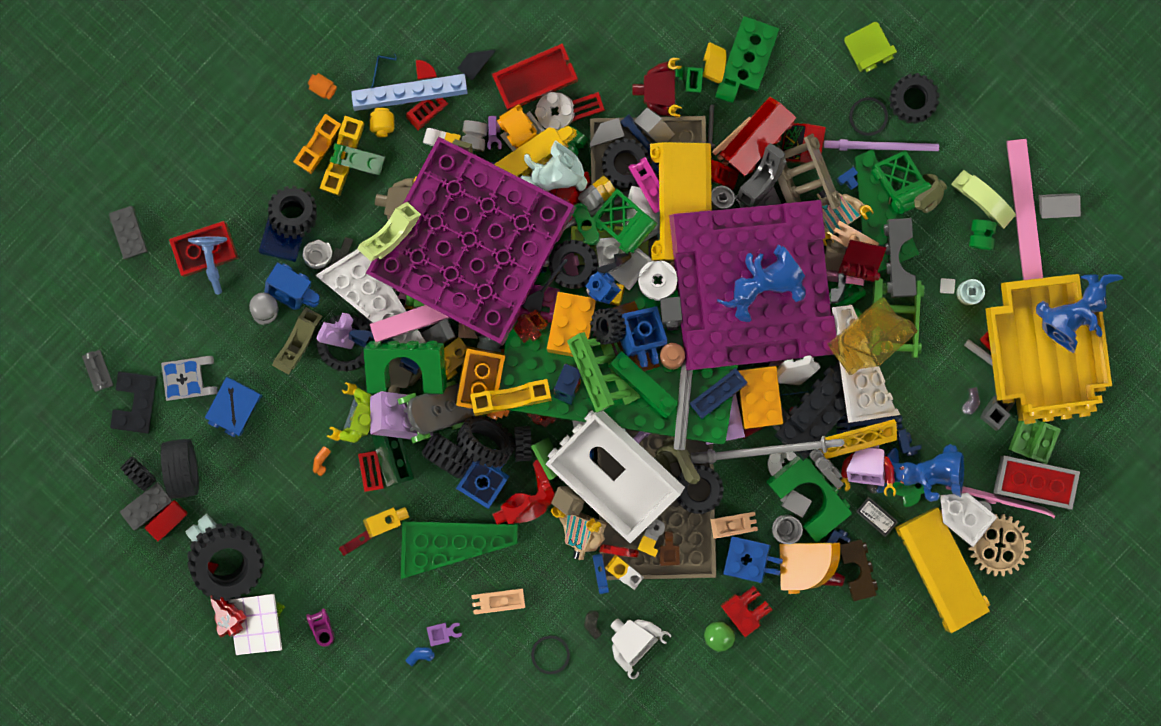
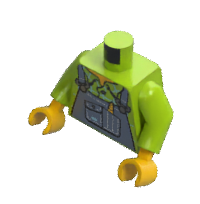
[327,382,372,443]

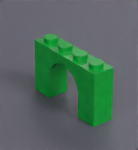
[363,341,447,394]
[766,455,852,543]

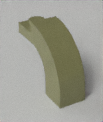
[272,307,323,374]

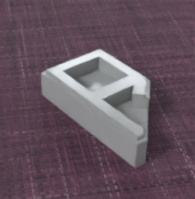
[590,118,625,147]

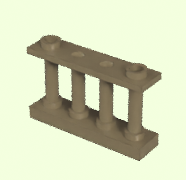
[778,133,841,210]

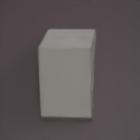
[634,108,675,143]

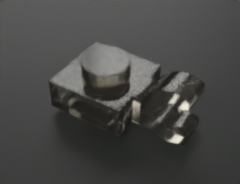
[329,237,353,266]

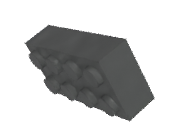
[109,206,148,260]
[120,482,173,531]

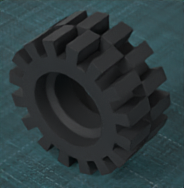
[590,308,626,345]
[514,426,532,461]
[120,456,156,491]

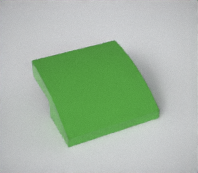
[1008,419,1061,465]
[531,437,558,480]

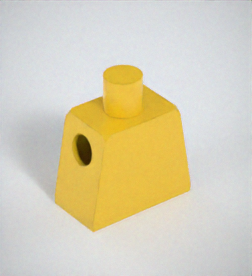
[363,507,409,538]

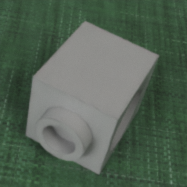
[780,490,812,518]

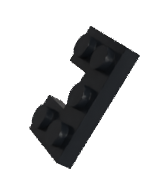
[110,371,157,434]

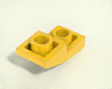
[703,42,726,83]

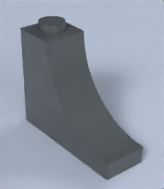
[420,319,457,344]

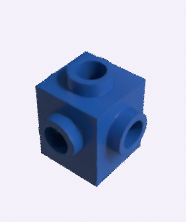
[586,271,621,304]

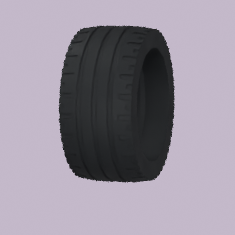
[161,439,199,498]

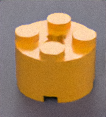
[497,104,538,149]

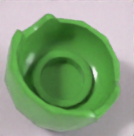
[704,621,735,652]

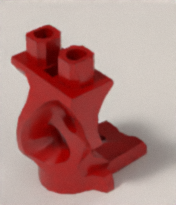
[493,460,555,525]

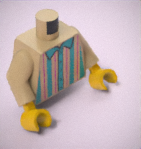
[817,190,874,246]
[551,506,607,560]

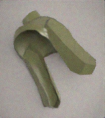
[888,174,947,213]
[655,436,700,484]

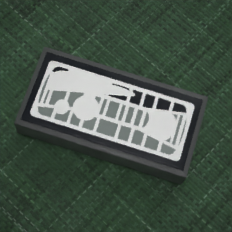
[856,497,898,537]

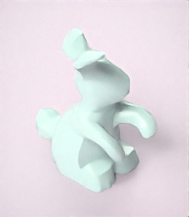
[520,141,587,191]

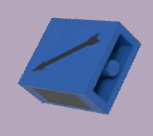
[205,377,262,437]

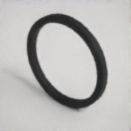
[849,97,888,136]
[531,636,570,674]

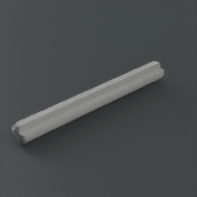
[674,360,693,450]

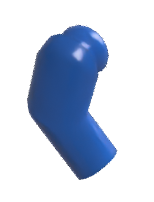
[405,647,434,666]

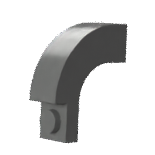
[737,143,787,207]
[980,394,1016,431]

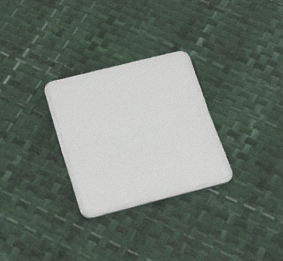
[940,278,955,294]

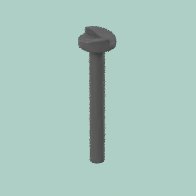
[707,105,715,149]

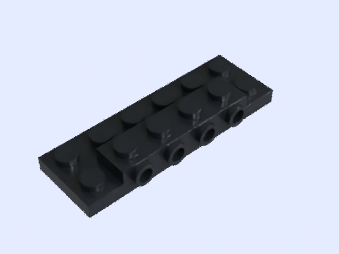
[774,361,846,461]

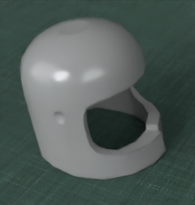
[249,292,279,325]
[772,514,803,544]

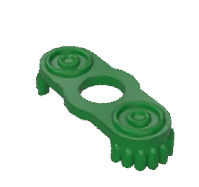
[572,203,600,246]

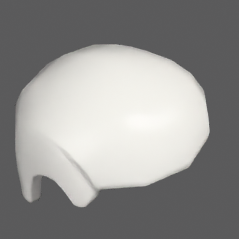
[303,240,333,269]

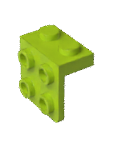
[844,22,897,72]

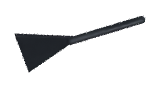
[522,259,568,319]

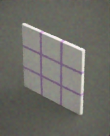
[228,594,282,655]

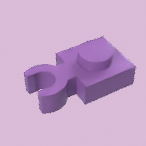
[427,622,462,646]

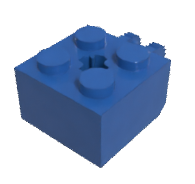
[264,262,320,310]
[620,307,667,367]
[456,449,510,509]
[724,537,783,583]

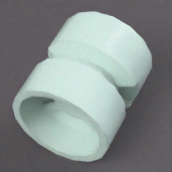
[957,279,985,305]
[185,514,216,542]

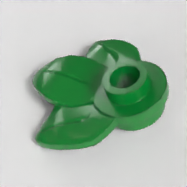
[891,482,924,507]

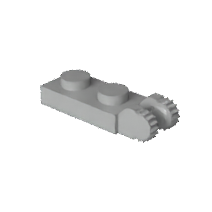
[810,449,844,489]

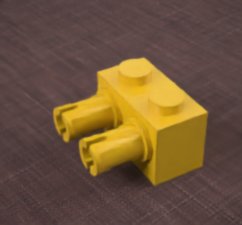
[444,337,466,379]

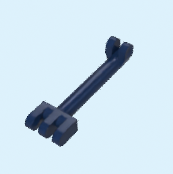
[620,114,659,174]
[836,413,902,434]

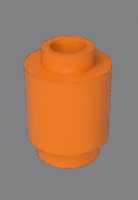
[308,73,337,100]

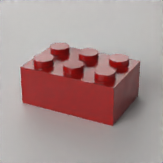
[169,221,239,277]

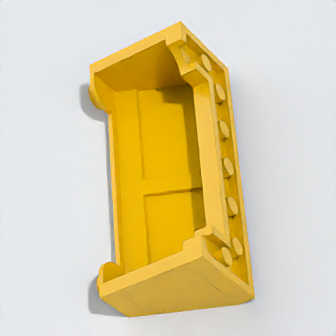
[650,142,712,261]
[895,507,990,633]

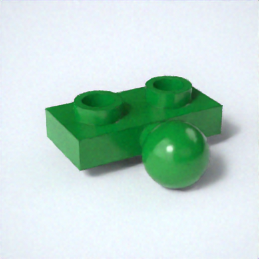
[828,281,866,310]

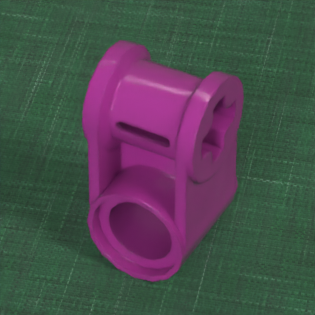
[306,608,335,646]

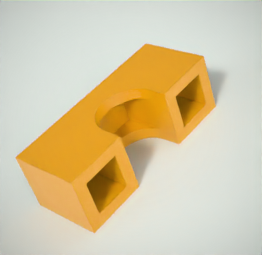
[293,114,341,175]

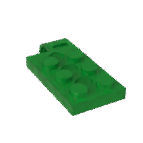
[715,16,779,103]

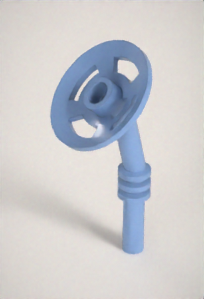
[188,237,227,294]

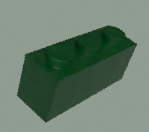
[370,432,414,487]

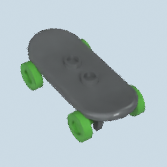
[397,381,474,443]

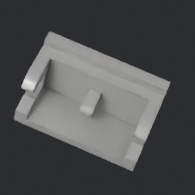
[1039,193,1081,218]

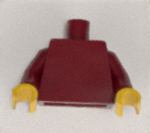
[632,58,682,118]

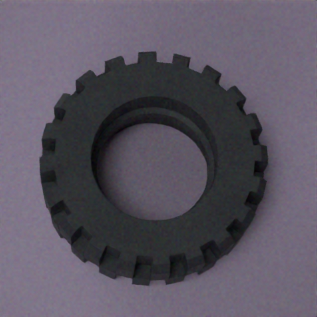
[187,523,264,601]

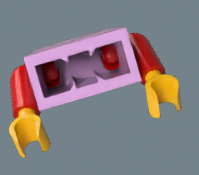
[839,445,896,496]

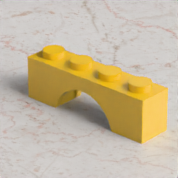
[320,116,365,196]
[470,379,552,416]

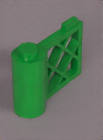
[872,150,932,214]
[593,189,658,254]

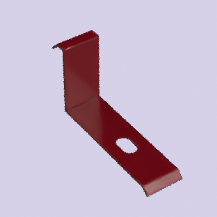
[339,530,373,556]

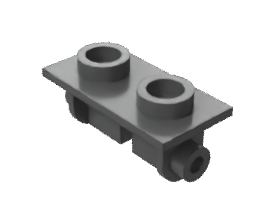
[82,350,113,392]

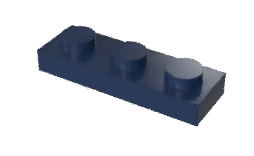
[689,368,748,420]

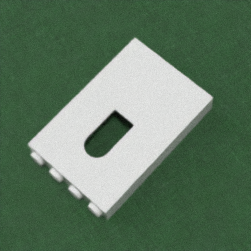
[546,410,685,543]

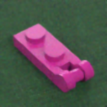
[628,157,660,214]

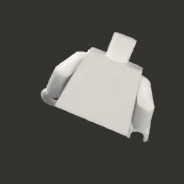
[611,619,671,679]

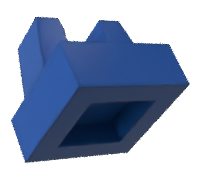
[836,167,858,190]

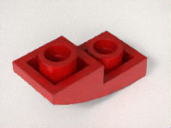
[145,500,188,541]

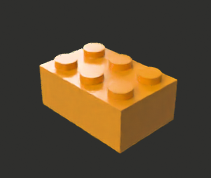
[547,292,597,357]
[456,346,505,409]
[738,366,783,429]

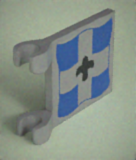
[161,356,218,401]

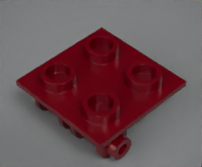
[838,239,886,282]

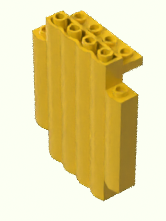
[985,274,1112,424]

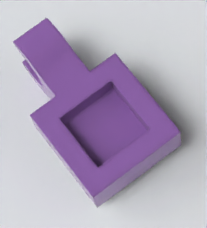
[487,116,502,150]

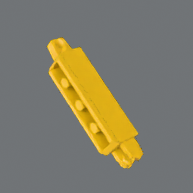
[494,126,577,178]

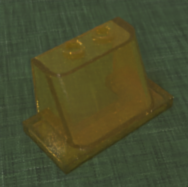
[828,297,918,375]

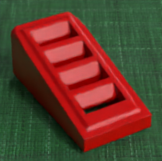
[406,98,448,131]
[711,160,739,190]

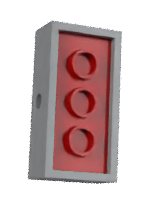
[993,456,1080,509]

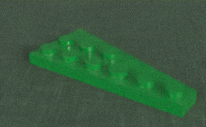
[854,149,919,272]
[401,521,518,579]

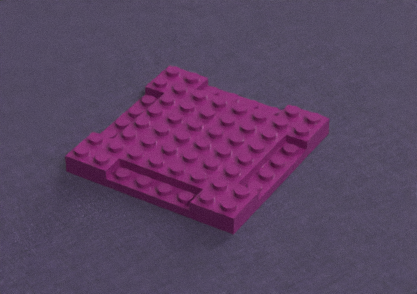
[366,136,576,345]
[669,200,838,371]

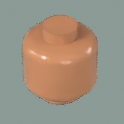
[660,343,685,369]

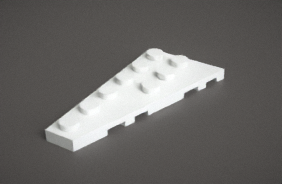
[316,249,426,343]
[832,305,900,423]

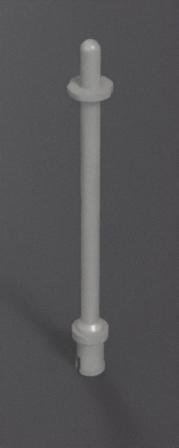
[691,436,845,465]

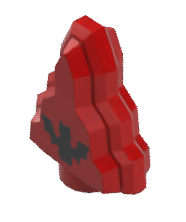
[210,595,247,638]

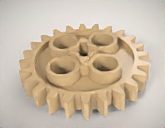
[968,514,1031,576]

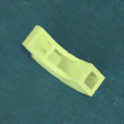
[951,170,1016,229]
[357,202,421,261]

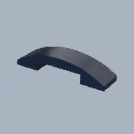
[349,330,419,375]

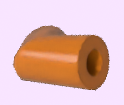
[313,446,331,476]

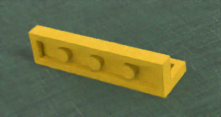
[820,419,897,459]

